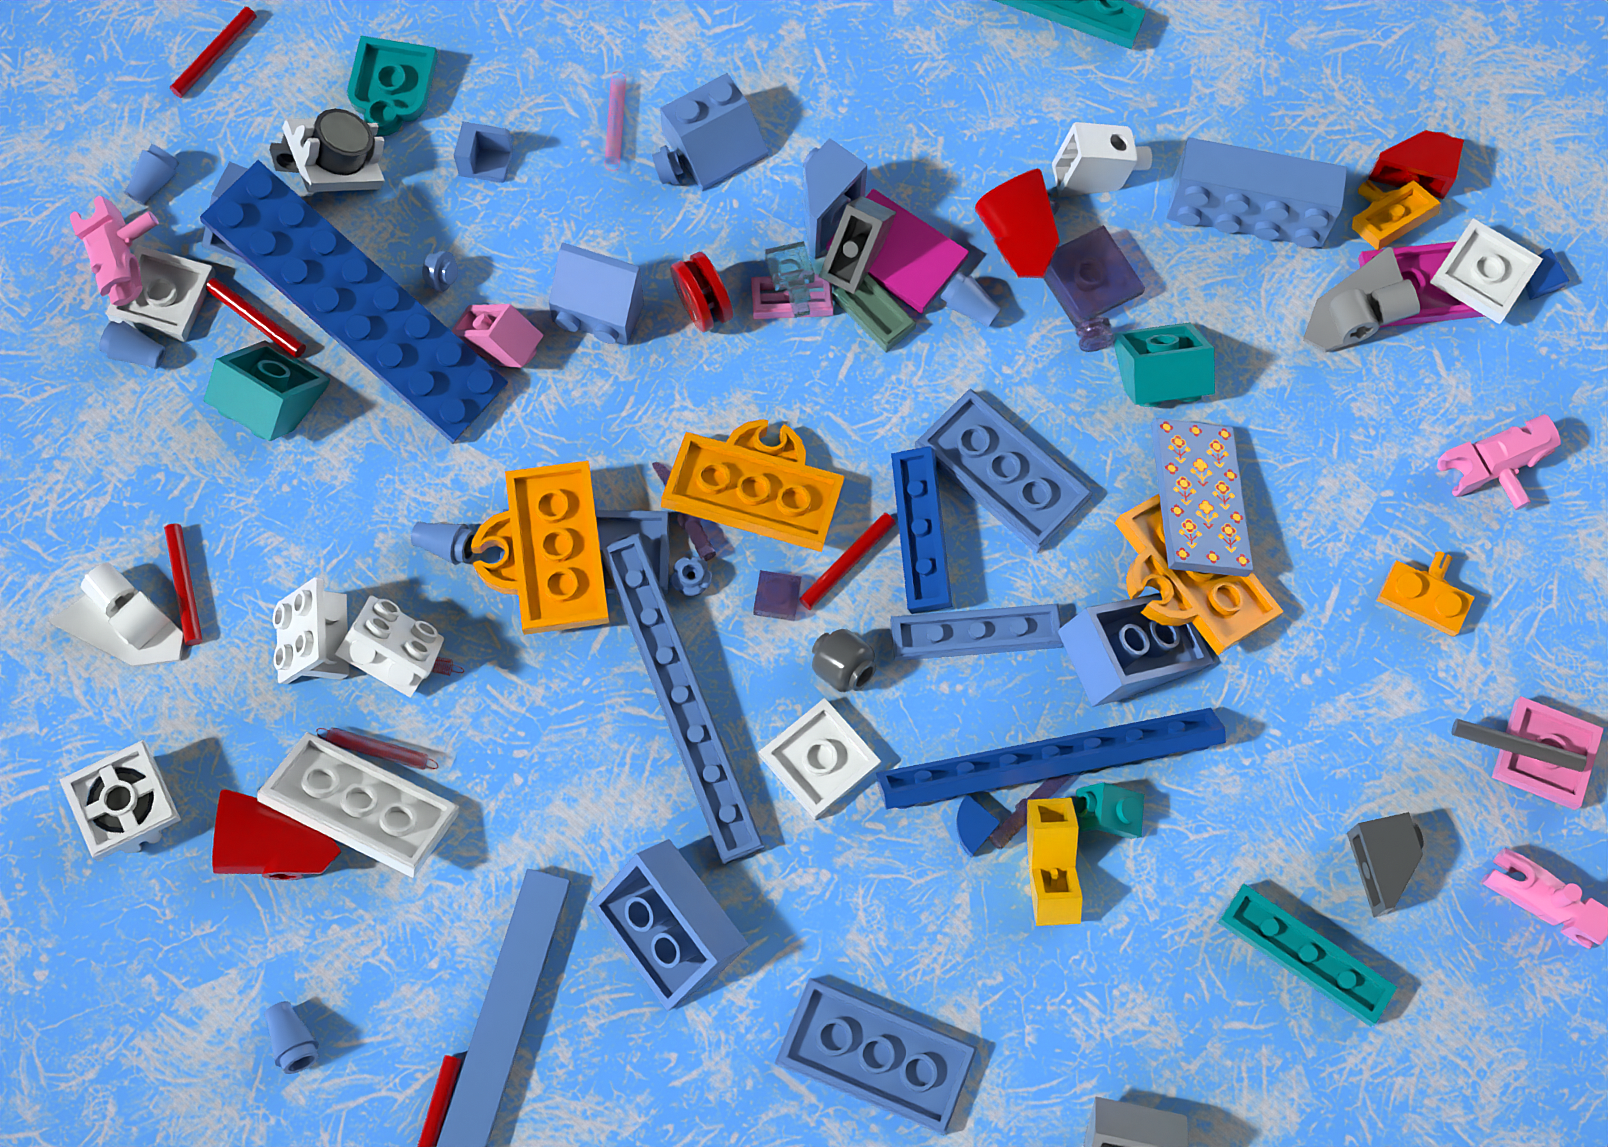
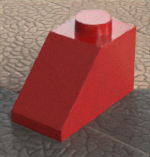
[1368,130,1464,199]

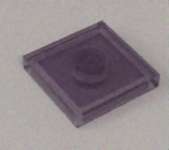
[1044,225,1145,327]

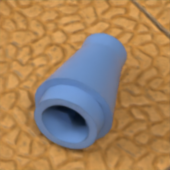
[124,144,179,206]
[940,272,1002,328]
[99,321,166,369]
[411,521,476,565]
[264,1001,319,1074]

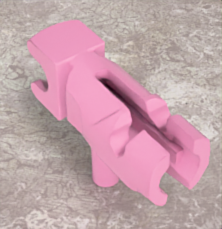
[70,196,159,306]
[1437,414,1561,510]
[1481,847,1608,949]

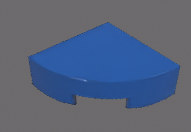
[1525,248,1570,300]
[956,794,1001,858]

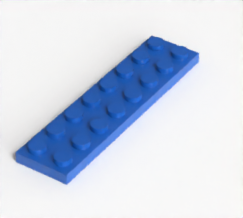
[200,160,508,444]

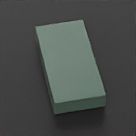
[833,273,916,352]

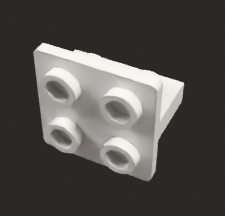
[273,577,349,684]
[335,595,444,698]

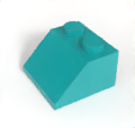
[1112,322,1215,407]
[203,340,331,441]

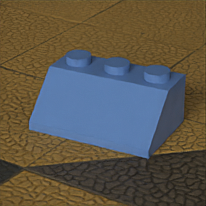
[590,839,749,1011]

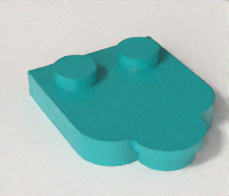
[347,35,439,136]

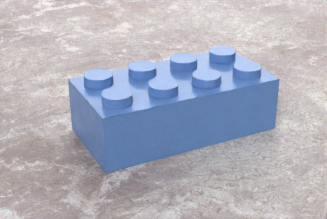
[1166,137,1347,248]

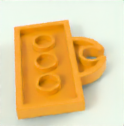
[661,419,845,552]
[471,460,609,635]
[1114,494,1284,655]

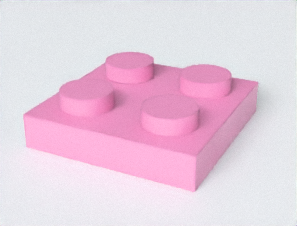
[1491,696,1604,810]

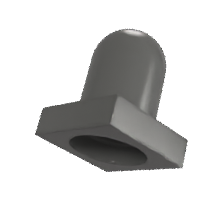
[269,134,300,173]

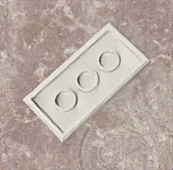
[258,732,459,878]

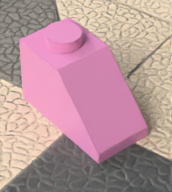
[451,304,544,367]

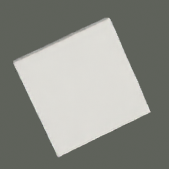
[1430,218,1543,324]
[106,245,216,342]
[759,698,881,820]

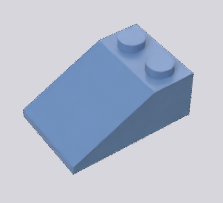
[1057,593,1214,707]

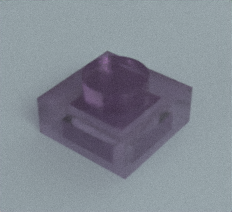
[753,570,802,621]

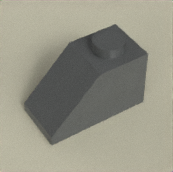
[818,195,897,294]
[1347,812,1424,917]

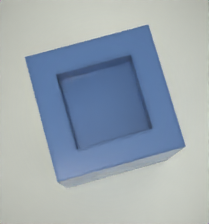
[454,122,513,183]

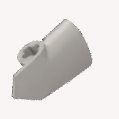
[1303,247,1420,352]

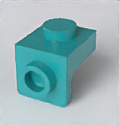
[1073,782,1145,839]

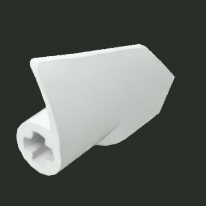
[49,563,184,667]

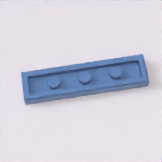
[890,603,1064,661]

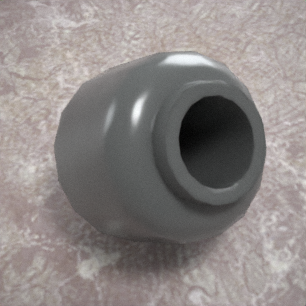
[812,629,876,692]

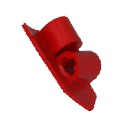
[975,168,1060,279]
[212,789,341,881]

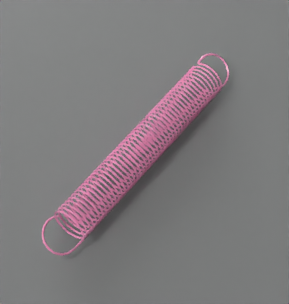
[605,71,626,171]

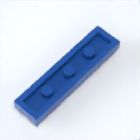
[891,446,953,614]

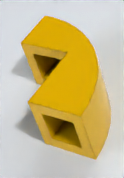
[1027,798,1083,926]

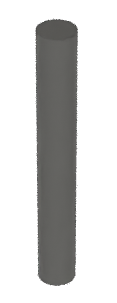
[1451,719,1587,772]

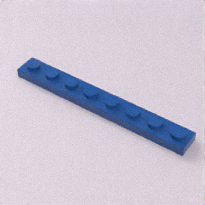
[876,707,1226,810]

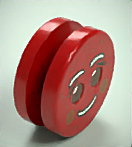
[670,251,733,332]

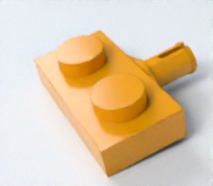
[1351,180,1441,251]
[1376,551,1474,637]

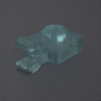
[765,241,815,318]

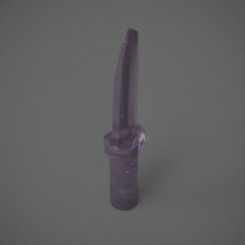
[652,462,716,561]
[989,774,1074,850]

